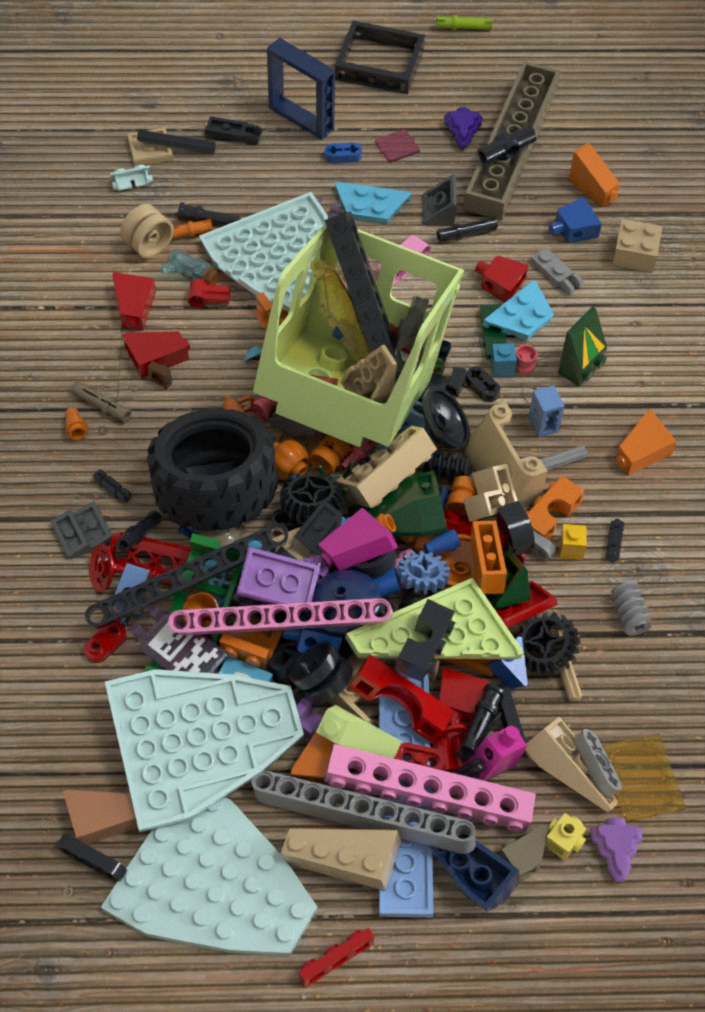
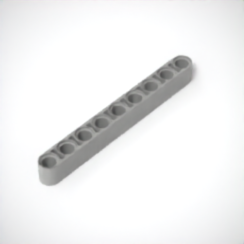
[251,771,476,854]

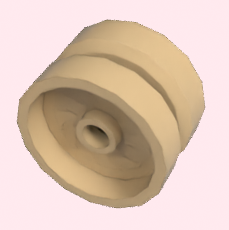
[120,204,174,258]

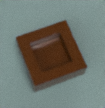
[148,361,172,389]

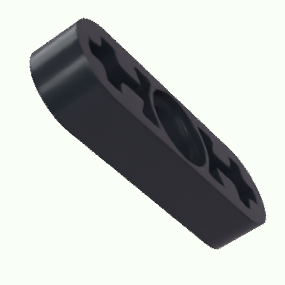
[497,683,526,742]
[56,834,128,882]

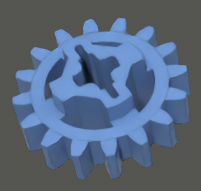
[397,551,450,594]

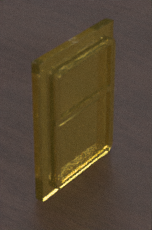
[602,734,686,822]

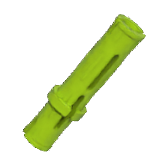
[436,15,492,31]

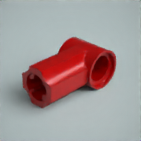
[187,279,230,308]

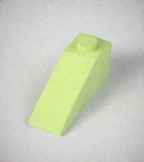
[316,705,402,759]

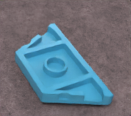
[335,182,412,224]
[482,280,554,341]

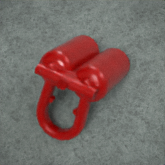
[433,724,469,772]

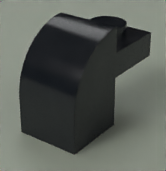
[497,501,535,556]

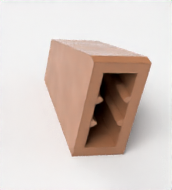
[63,789,138,845]

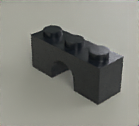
[394,599,456,682]

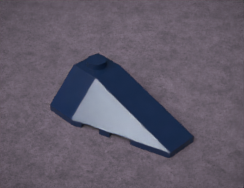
[428,828,519,912]

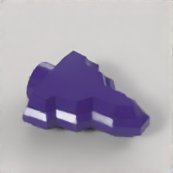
[444,107,483,149]

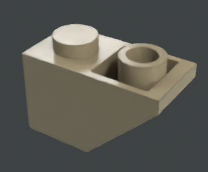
[500,824,548,883]

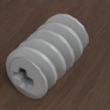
[610,581,652,636]

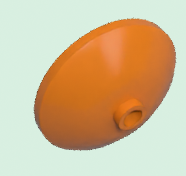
[433,534,478,588]

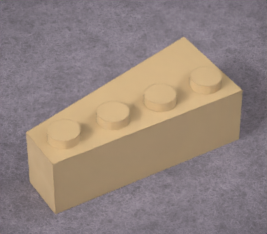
[336,426,437,508]
[281,829,401,891]

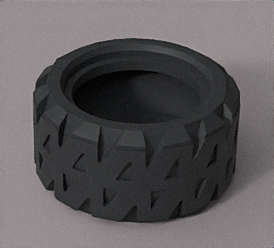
[147,408,278,531]

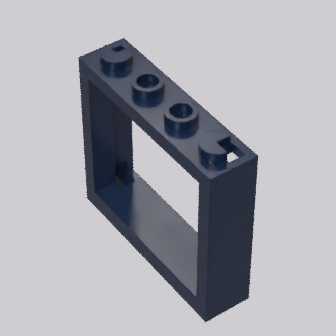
[267,38,335,140]

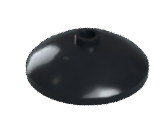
[422,387,470,450]

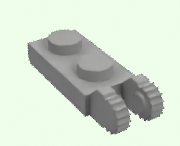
[530,248,584,295]

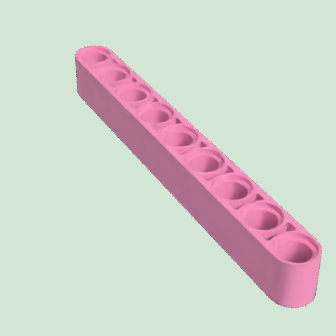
[168,598,393,635]

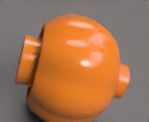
[274,440,309,481]

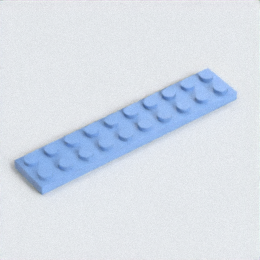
[379,671,433,918]

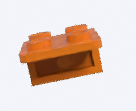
[219,617,283,670]

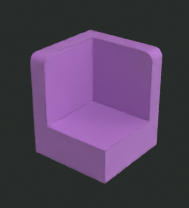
[296,698,322,740]

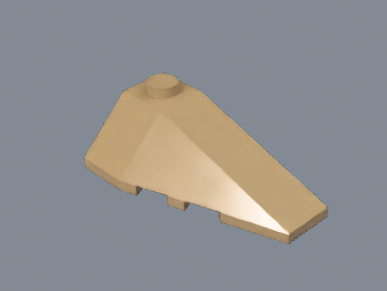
[341,345,397,403]
[525,717,618,812]

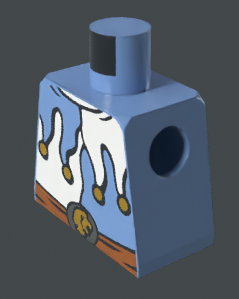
[115,563,152,625]

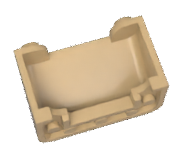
[464,401,548,508]

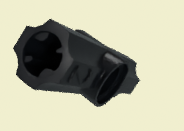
[477,125,537,165]

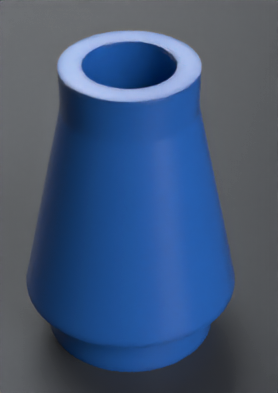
[423,529,461,555]

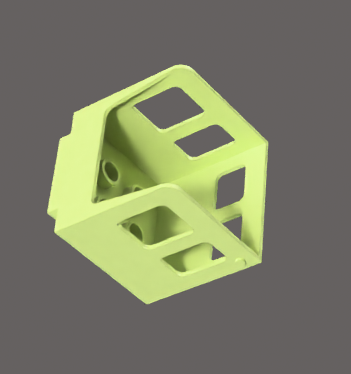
[253,223,464,447]

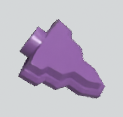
[590,817,642,883]

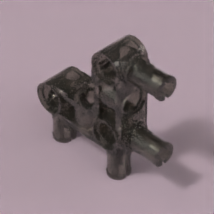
[392,296,430,384]

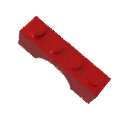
[348,655,454,744]

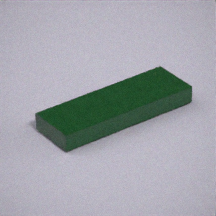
[479,304,507,360]

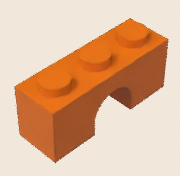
[526,476,585,540]

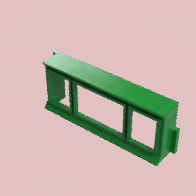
[145,533,244,673]

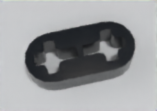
[465,366,500,402]

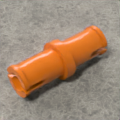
[172,219,213,240]

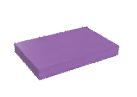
[236,547,320,614]

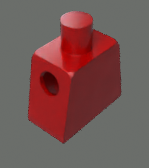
[475,255,529,303]
[439,668,489,731]

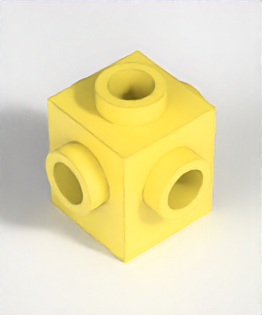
[545,813,587,861]

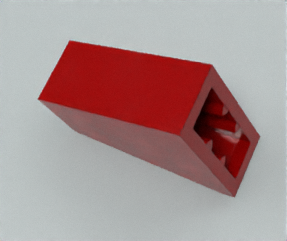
[112,272,156,331]
[122,331,191,379]

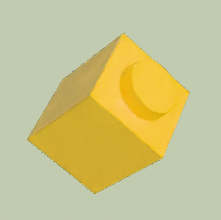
[559,524,587,560]

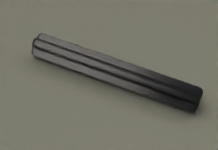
[137,130,216,154]

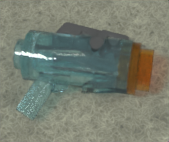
[160,249,220,285]

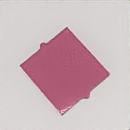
[375,129,420,163]

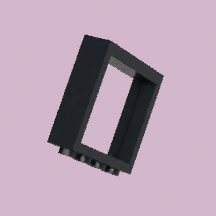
[335,21,425,95]

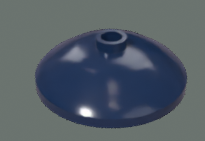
[309,569,381,636]

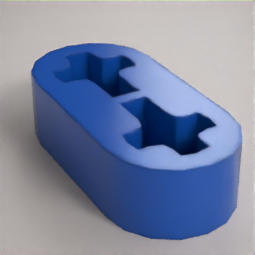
[324,143,362,163]

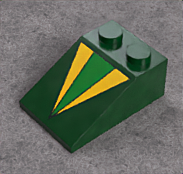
[558,306,607,386]

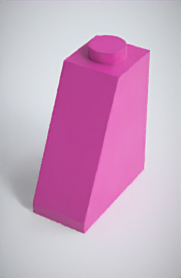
[318,508,398,571]

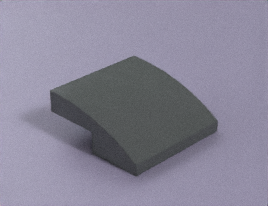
[51,501,112,558]

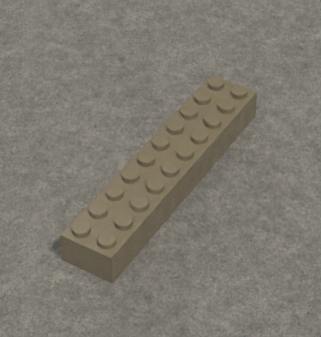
[463,61,560,221]

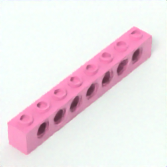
[324,744,536,832]

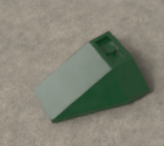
[348,471,447,536]

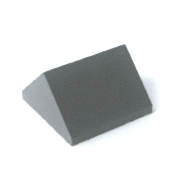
[423,174,456,226]

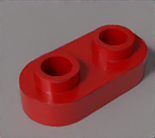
[84,622,127,663]
[394,743,445,771]

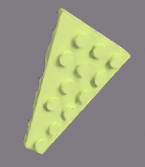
[346,578,524,659]

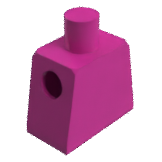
[467,726,527,781]

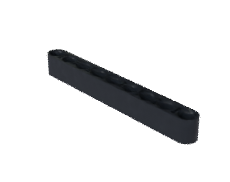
[85,523,288,629]

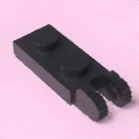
[205,116,263,145]

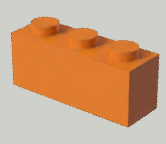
[470,520,507,594]

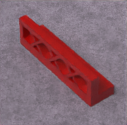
[108,531,203,579]

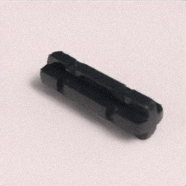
[93,469,132,503]
[605,519,624,562]
[450,758,486,778]

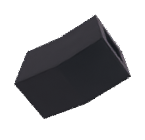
[446,367,467,397]

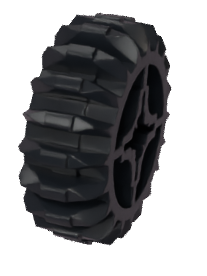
[280,472,343,524]
[515,611,581,677]

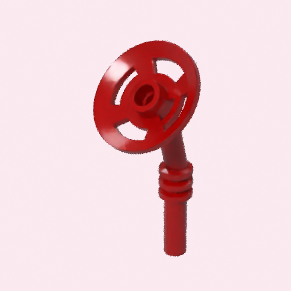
[89,544,172,592]

